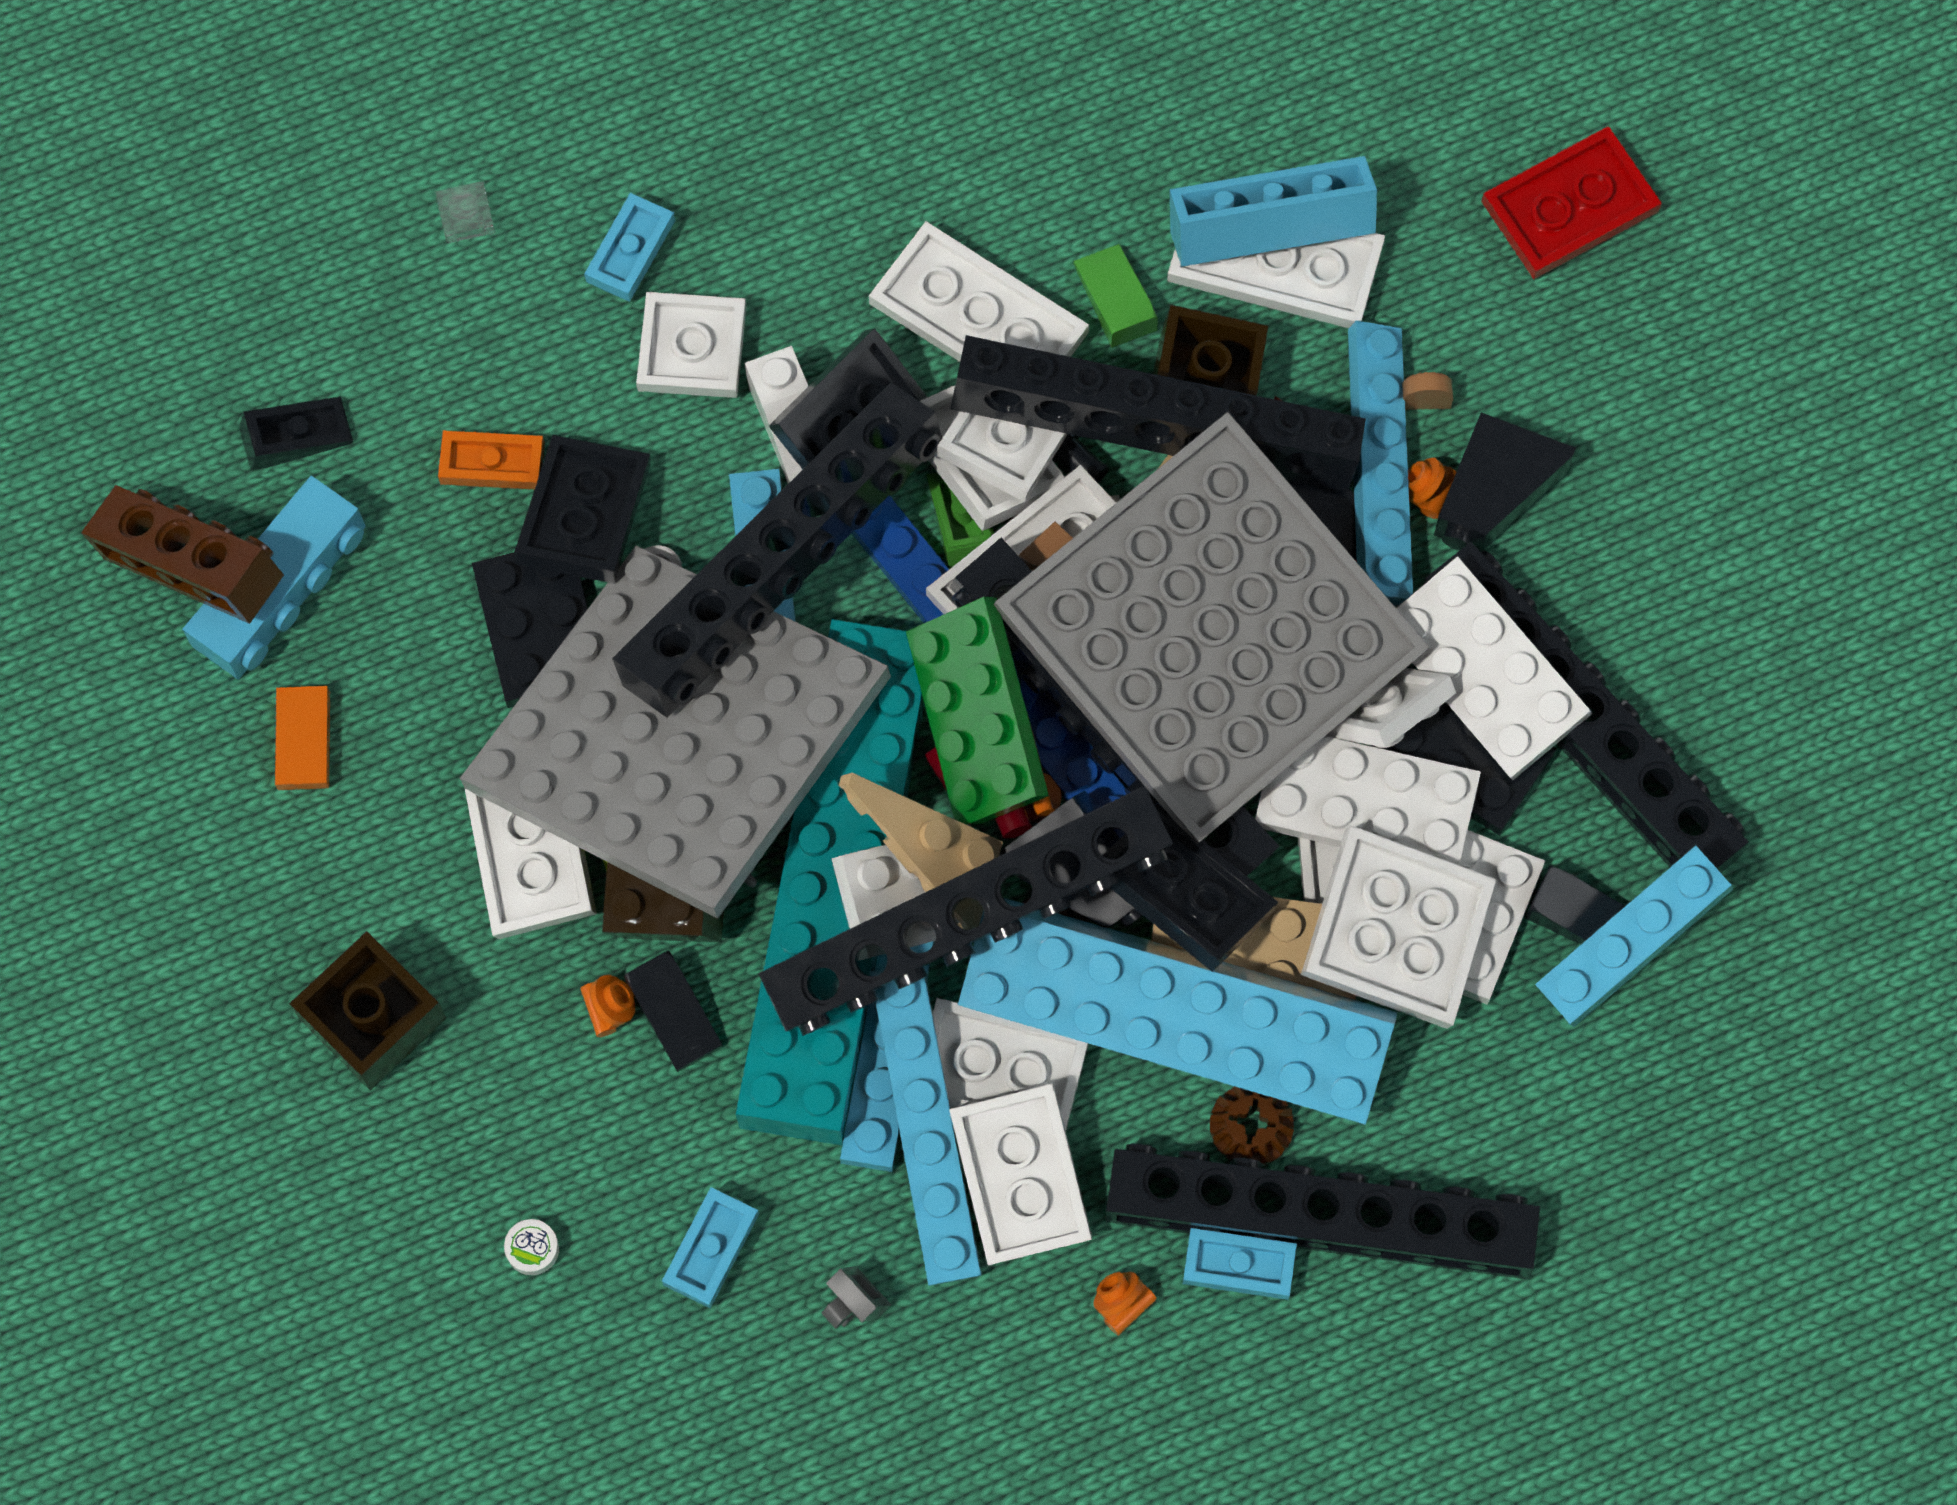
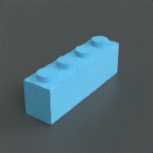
[1170,156,1377,267]
[182,475,366,680]
[1535,846,1733,1027]

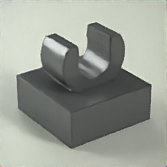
[821,1266,892,1329]

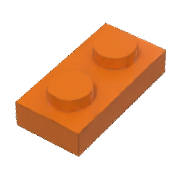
[438,430,545,490]

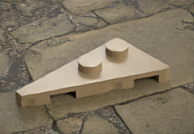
[839,773,1003,930]

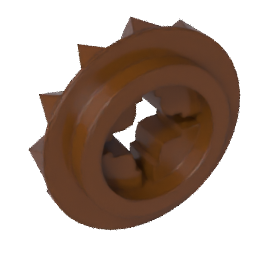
[1209,1086,1294,1165]

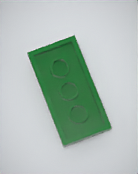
[906,597,1049,827]

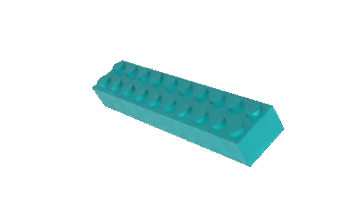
[736,619,925,1145]

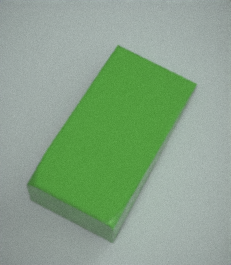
[1073,244,1158,348]
[926,472,994,569]

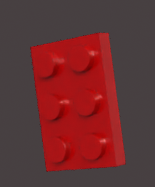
[1481,126,1662,279]

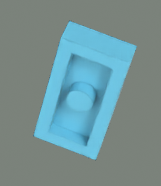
[584,193,675,302]
[662,1187,759,1309]
[1183,1228,1297,1300]

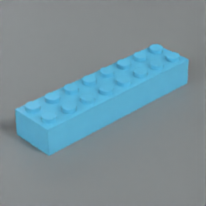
[958,898,1397,1125]

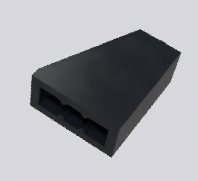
[1434,412,1576,552]
[999,791,1143,928]

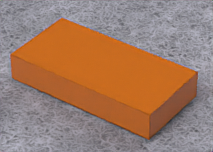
[275,686,330,790]

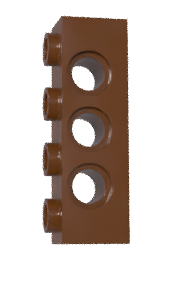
[81,485,284,624]

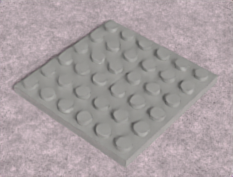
[994,412,1430,844]
[460,546,891,919]

